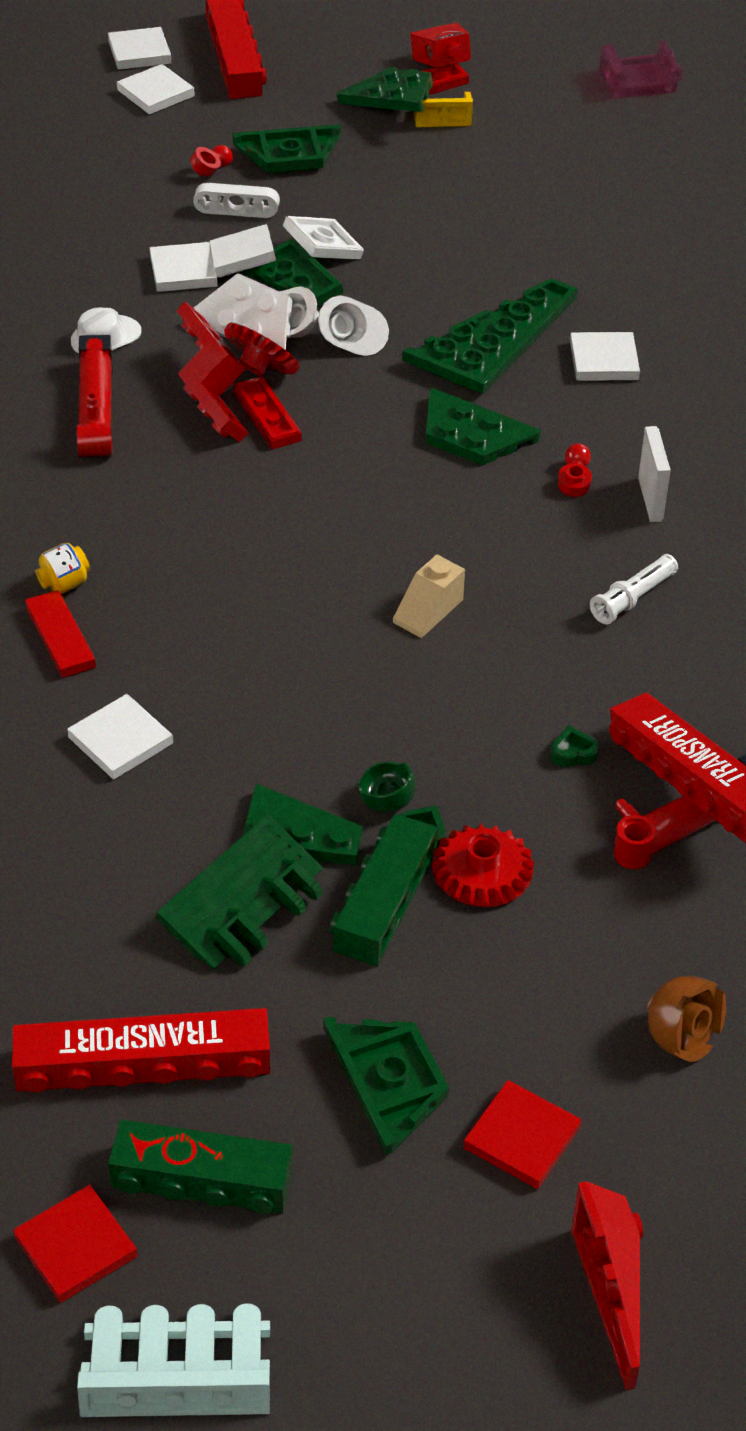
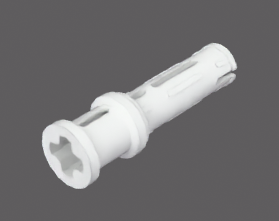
[590,554,678,625]

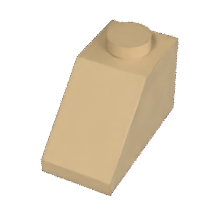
[393,554,465,638]

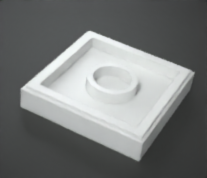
[108,27,171,70]
[117,64,195,114]
[283,216,364,259]
[210,224,276,277]
[150,242,217,292]
[570,332,640,381]
[638,426,671,522]
[68,694,173,780]

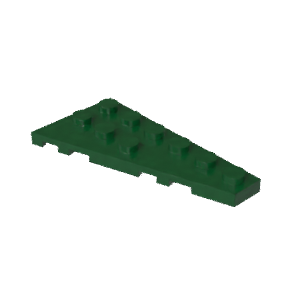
[402,278,578,394]

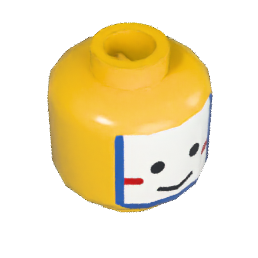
[35,543,90,594]

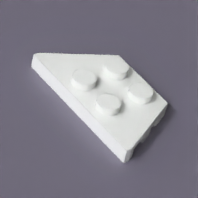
[194,273,292,350]

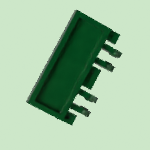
[155,814,323,970]

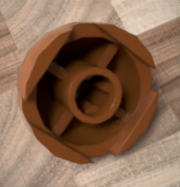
[647,975,727,1062]

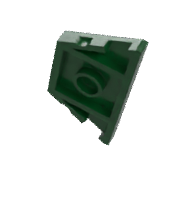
[336,67,433,112]
[232,124,341,173]
[426,388,541,466]
[323,1017,449,1155]

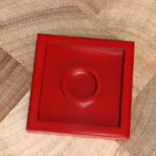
[463,1080,582,1189]
[13,1185,138,1303]

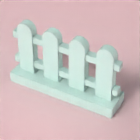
[77,1304,270,1417]

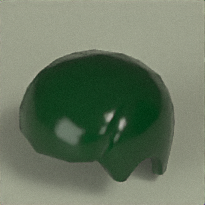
[357,761,416,814]

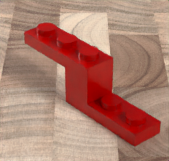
[176,302,248,443]

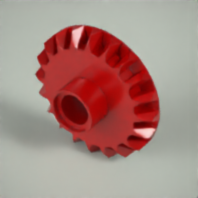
[224,322,300,376]
[432,823,534,907]

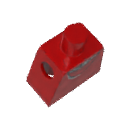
[410,22,471,68]

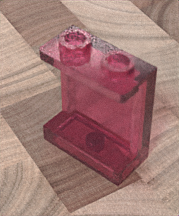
[599,40,682,98]

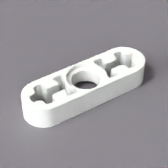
[193,183,280,218]

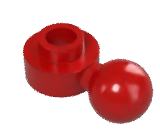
[190,145,233,176]
[558,443,592,497]

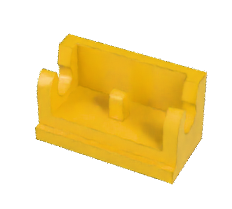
[414,92,473,127]

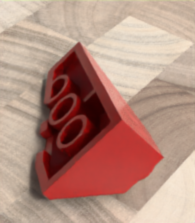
[571,1181,643,1390]

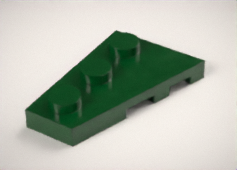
[243,238,343,307]
[243,783,363,865]

